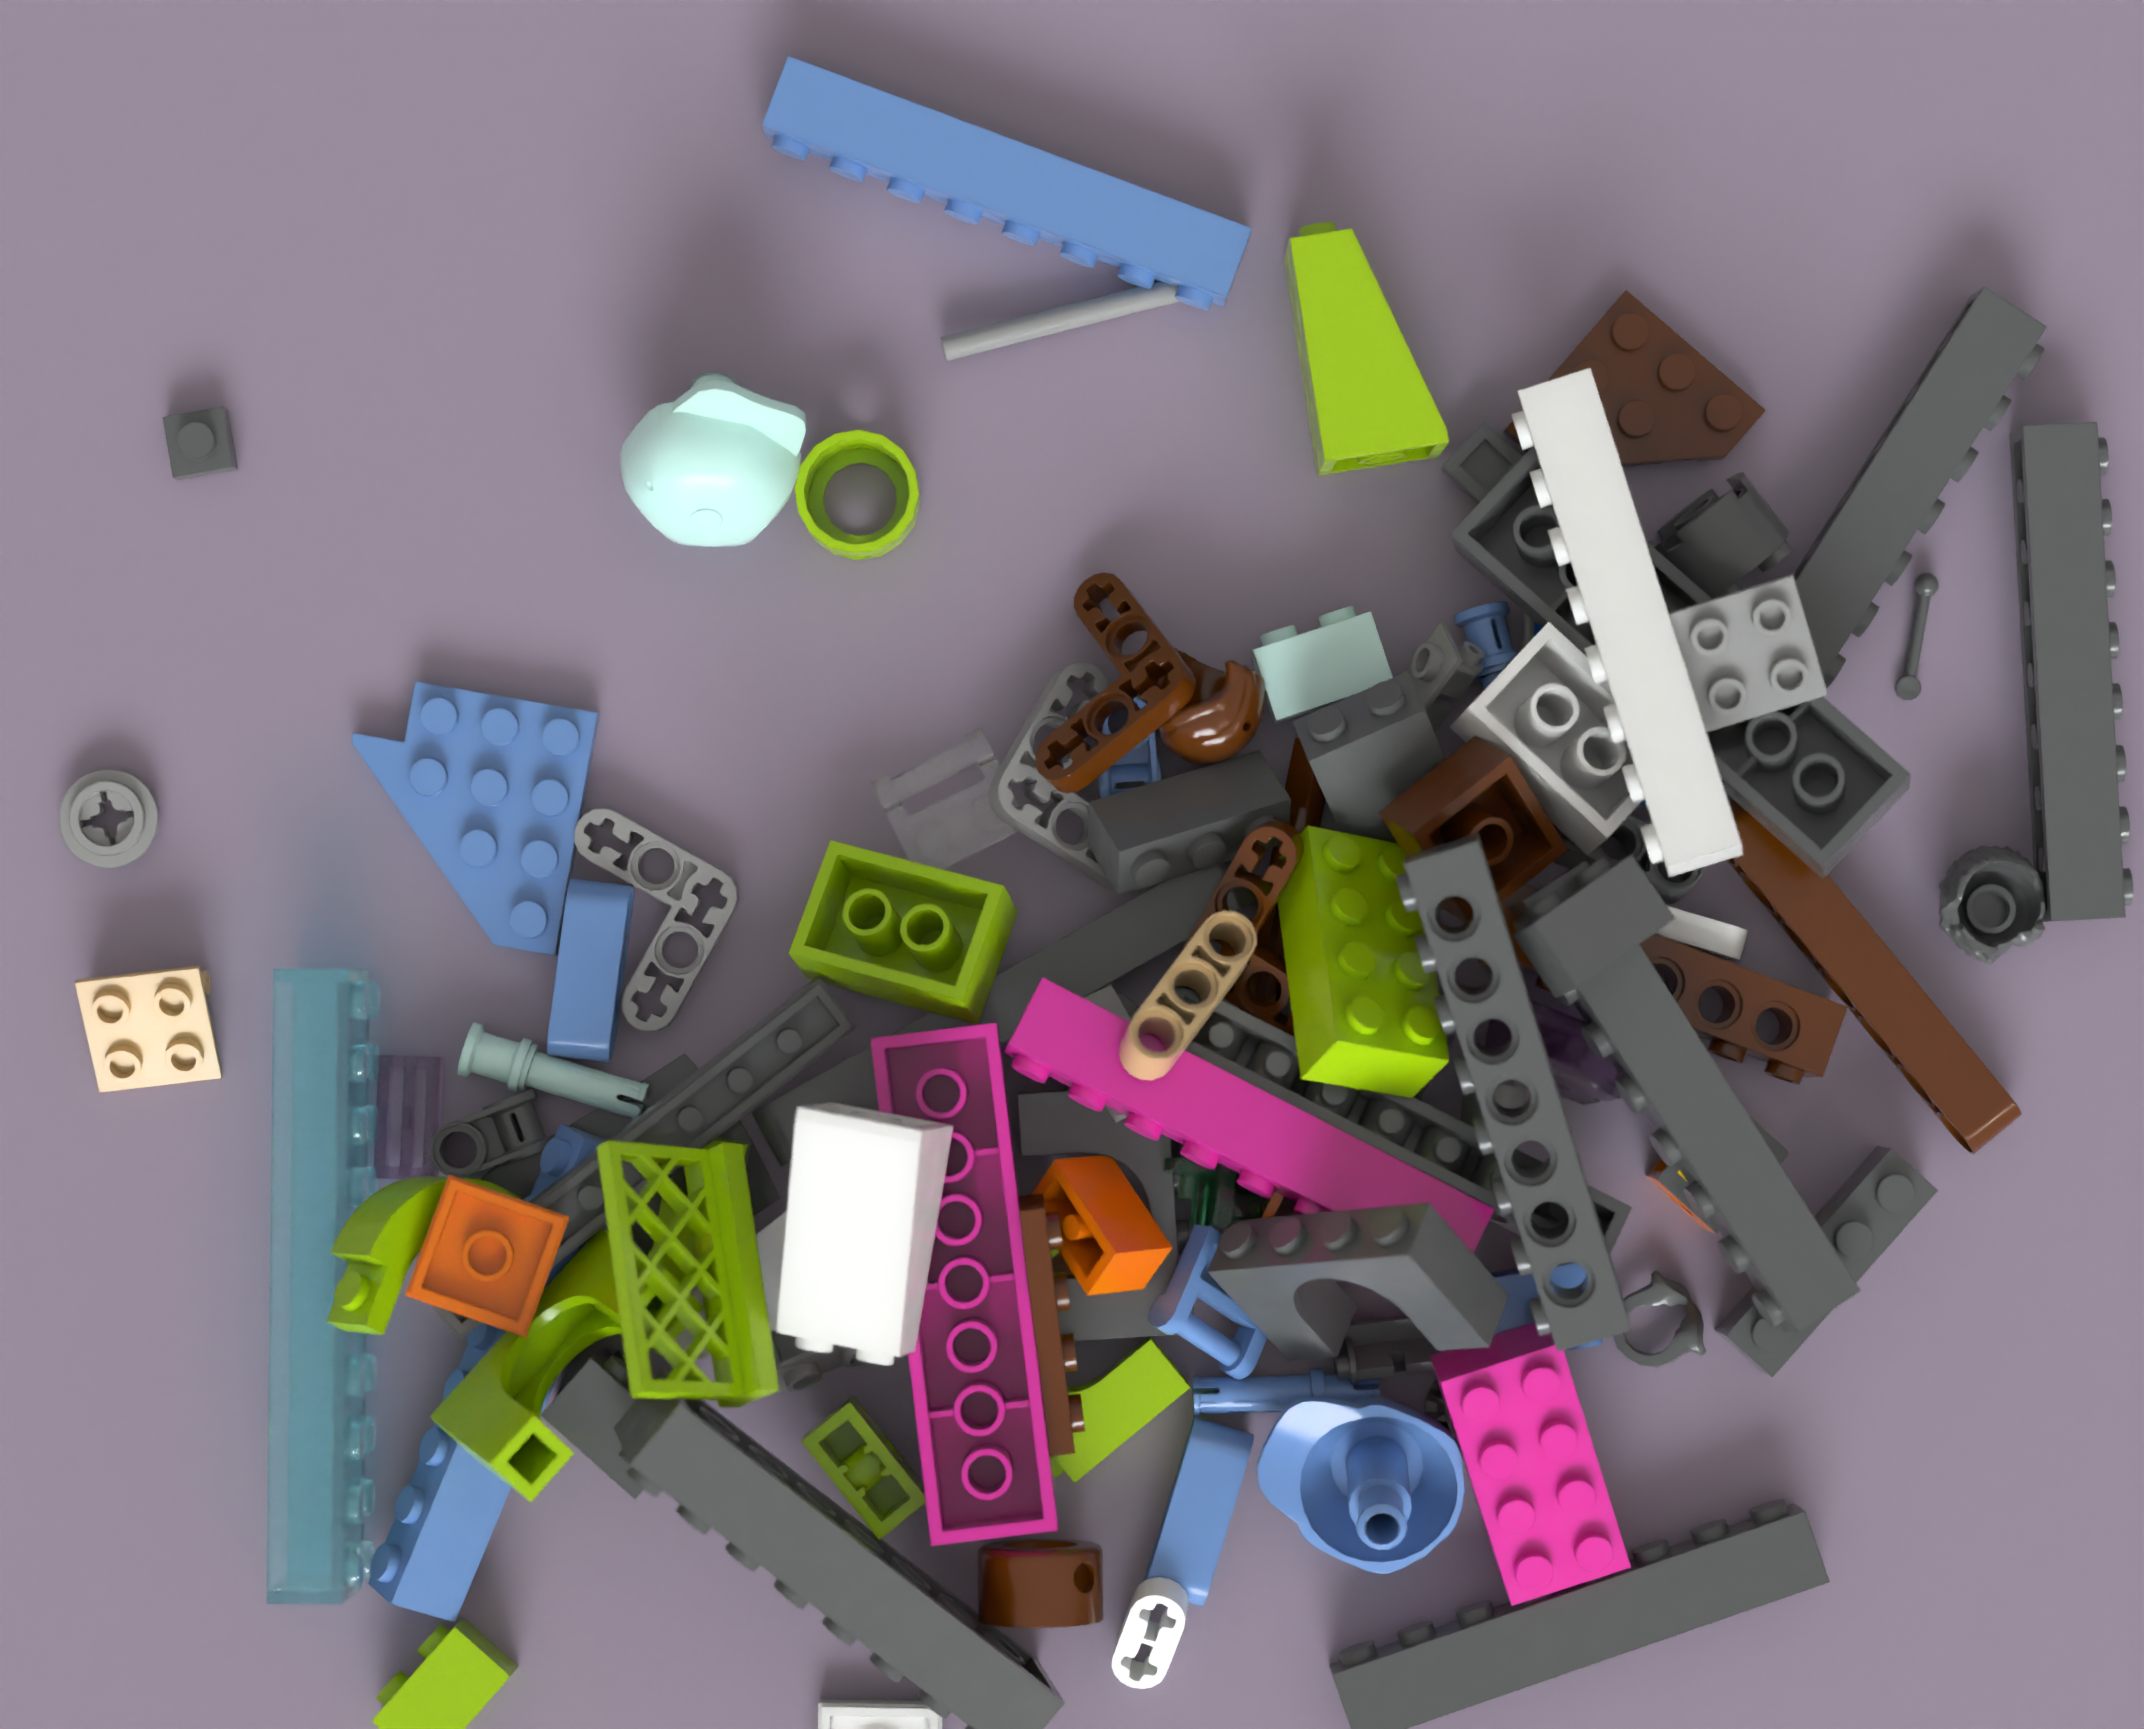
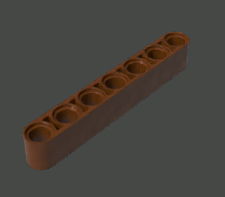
[1726,799,2022,1154]

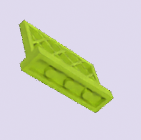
[597,1140,779,1408]

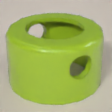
[795,430,921,560]

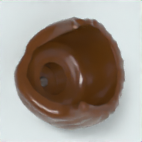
[1156,648,1266,764]

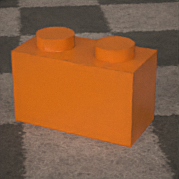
[1031,1155,1173,1296]

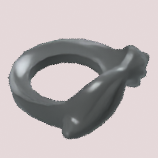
[1613,1271,1706,1367]

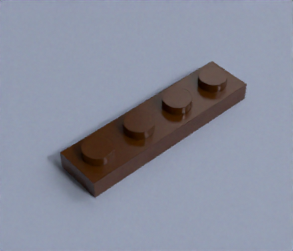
[1019,1193,1085,1457]

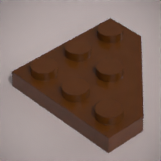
[1503,290,1766,467]

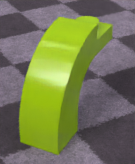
[326,1176,521,1335]

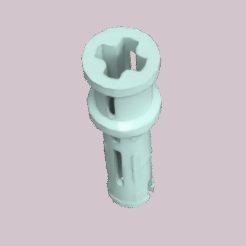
[457,1022,650,1121]

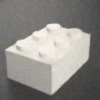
[1450,622,1640,855]

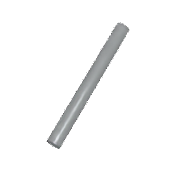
[940,281,1179,361]

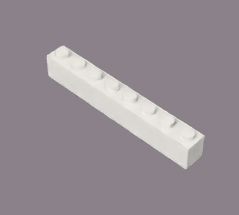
[1511,368,1743,877]

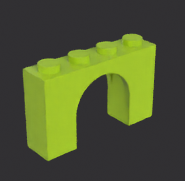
[1029,1191,1190,1483]
[430,1228,704,1502]

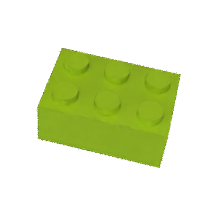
[788,840,1018,1025]

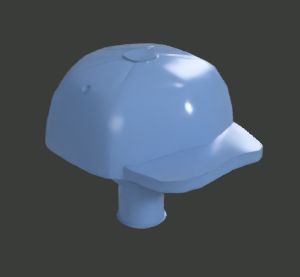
[1257,1395,1467,1574]

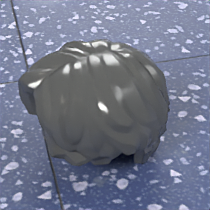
[1938,846,2046,964]

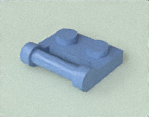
[1148,1224,1268,1379]

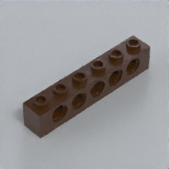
[1477,884,1848,1085]

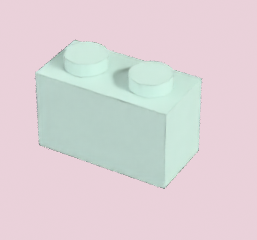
[1250,606,1393,724]

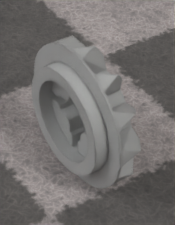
[59,769,160,868]

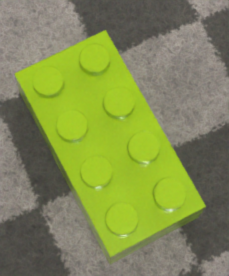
[1277,825,1450,1098]

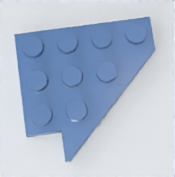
[351,681,600,956]

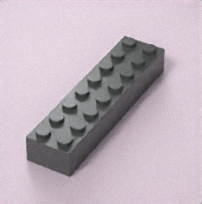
[1450,447,1911,879]
[614,1369,1065,1729]

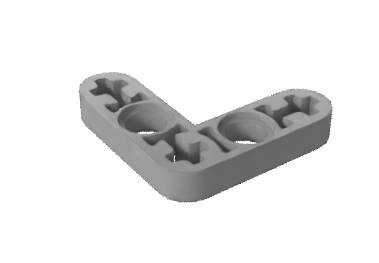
[988,662,1114,889]
[574,808,739,1032]

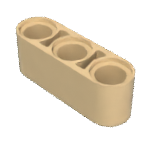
[1119,910,1257,1080]

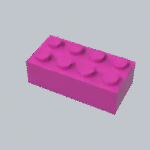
[1430,1322,1631,1606]

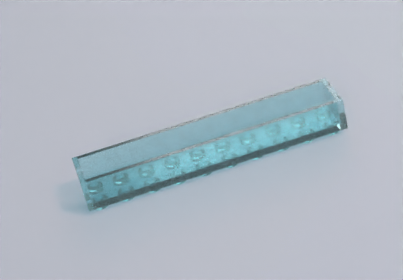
[267,968,380,1604]

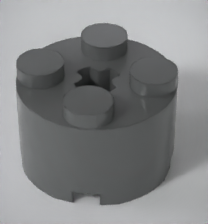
[1648,472,1792,599]

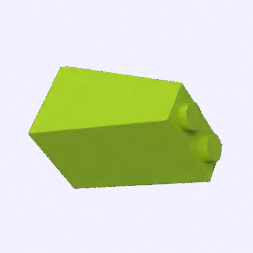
[1284,222,1449,476]

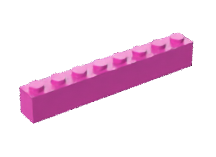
[1003,977,1494,1253]

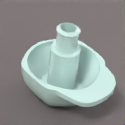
[620,373,806,547]

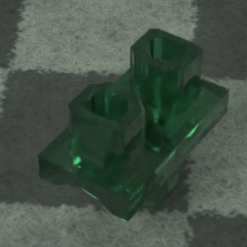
[1163,1155,1261,1230]

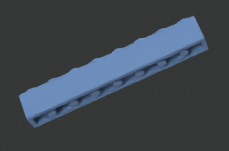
[762,56,1252,310]
[368,1123,608,1622]

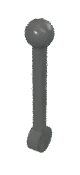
[1895,573,1939,700]

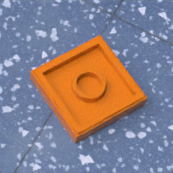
[405,1175,570,1337]

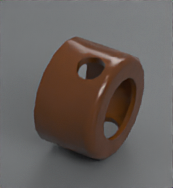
[978,1539,1103,1628]

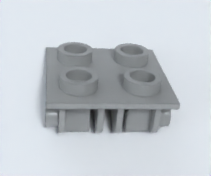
[1669,575,1828,732]

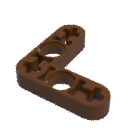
[1035,572,1196,793]
[1182,820,1304,1037]

